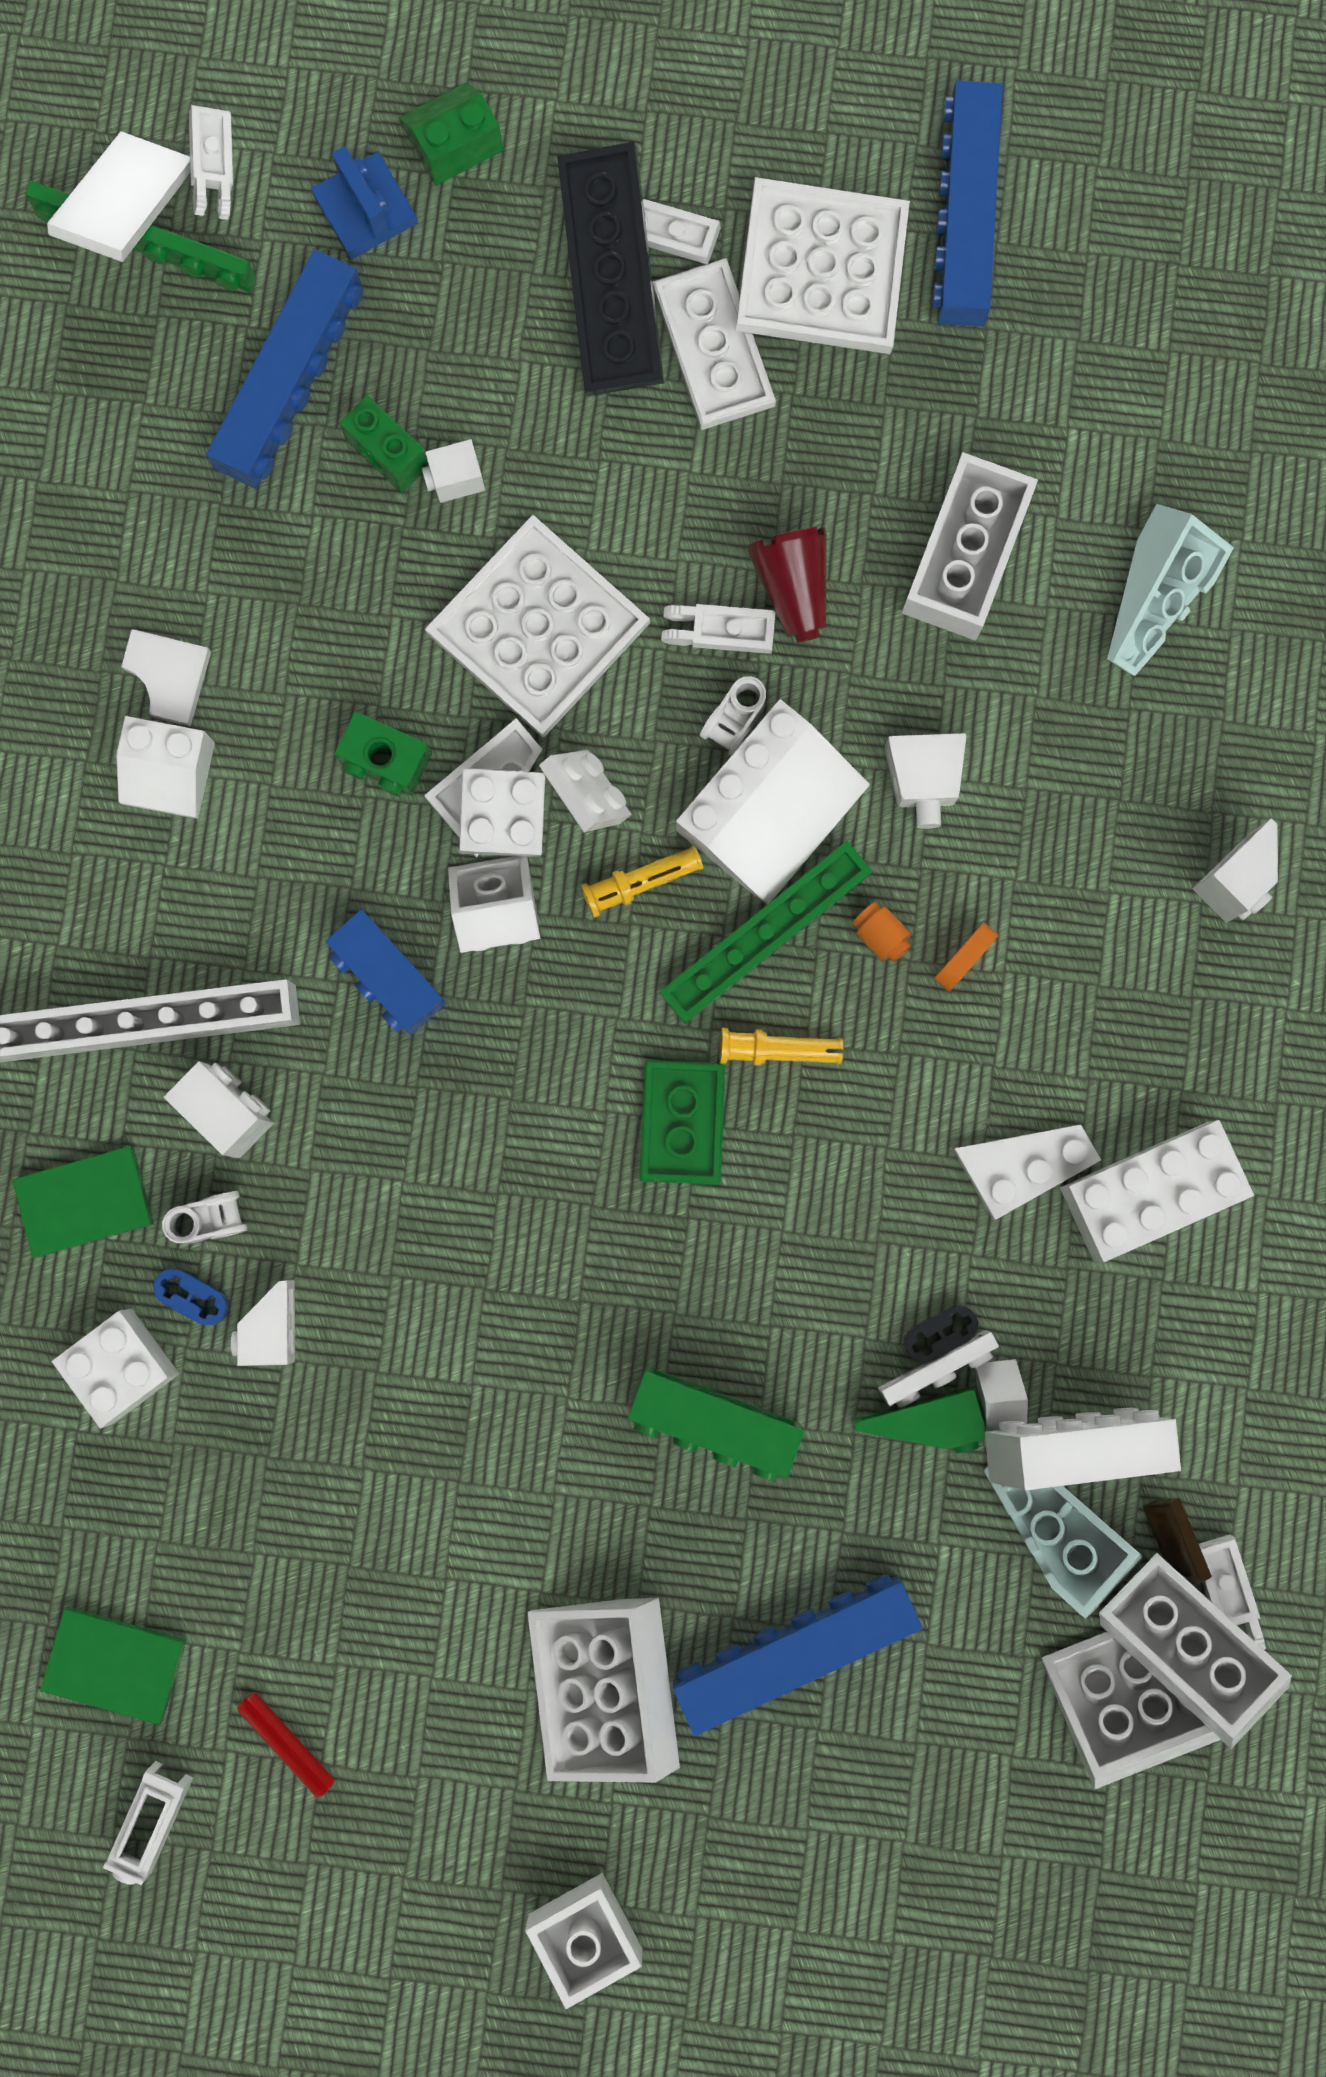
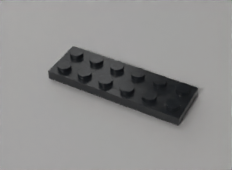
[557,141,664,396]

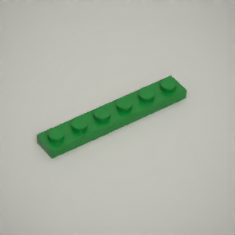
[25,180,257,293]
[659,841,873,1024]

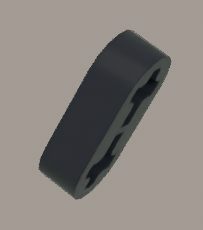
[903,1305,978,1363]

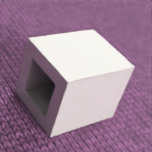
[422,439,485,503]

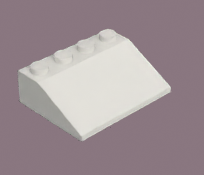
[676,699,870,906]
[527,1598,680,1783]
[1042,1632,1221,1789]

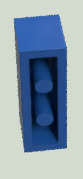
[325,909,447,1035]

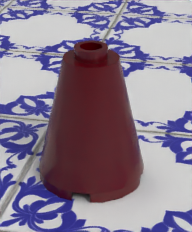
[747,527,827,643]

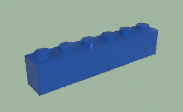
[932,80,1003,327]
[206,249,363,489]
[673,1574,923,1736]

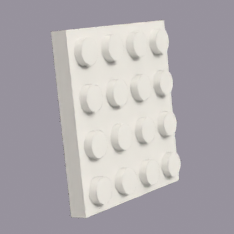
[735,177,910,354]
[425,515,650,738]

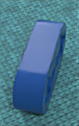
[154,1268,230,1325]

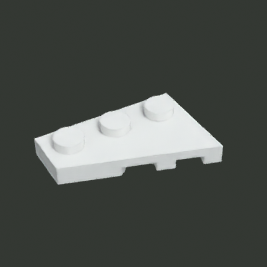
[424,718,542,858]
[953,1125,1101,1220]

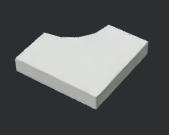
[121,629,211,727]

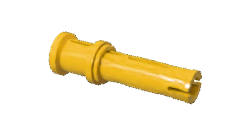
[580,845,703,918]
[719,1027,843,1066]

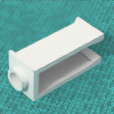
[103,1761,193,1885]

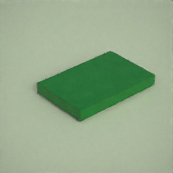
[639,1060,726,1185]
[12,1146,154,1258]
[40,1606,187,1725]

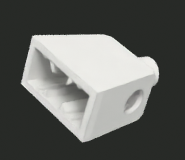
[885,733,966,829]

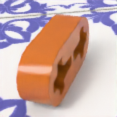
[934,922,999,992]

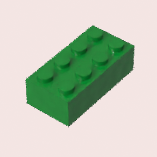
[628,1366,805,1482]

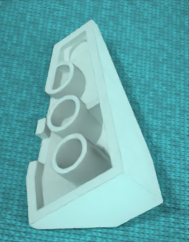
[1107,504,1234,676]
[984,1467,1143,1619]

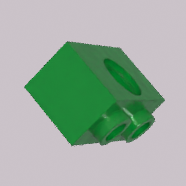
[339,395,429,493]
[334,711,432,796]

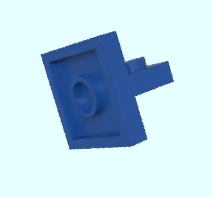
[311,146,418,260]

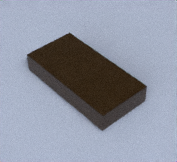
[1143,1498,1212,1583]

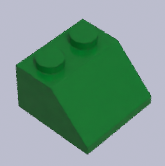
[399,82,504,186]

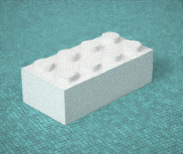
[902,452,1038,641]
[1060,1120,1254,1263]
[985,1408,1181,1490]
[1099,1553,1292,1749]

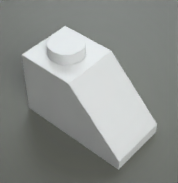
[231,1280,295,1366]

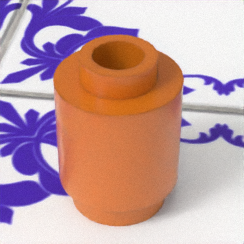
[852,902,912,962]

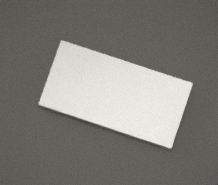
[47,132,191,262]
[653,258,776,430]

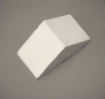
[975,1359,1028,1446]

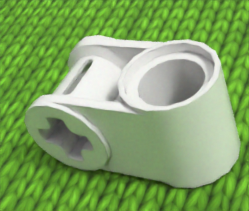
[700,676,766,756]
[162,1191,247,1244]

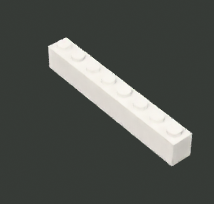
[0,979,300,1062]

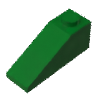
[851,1386,986,1454]

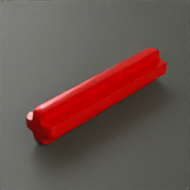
[237,1692,334,1798]

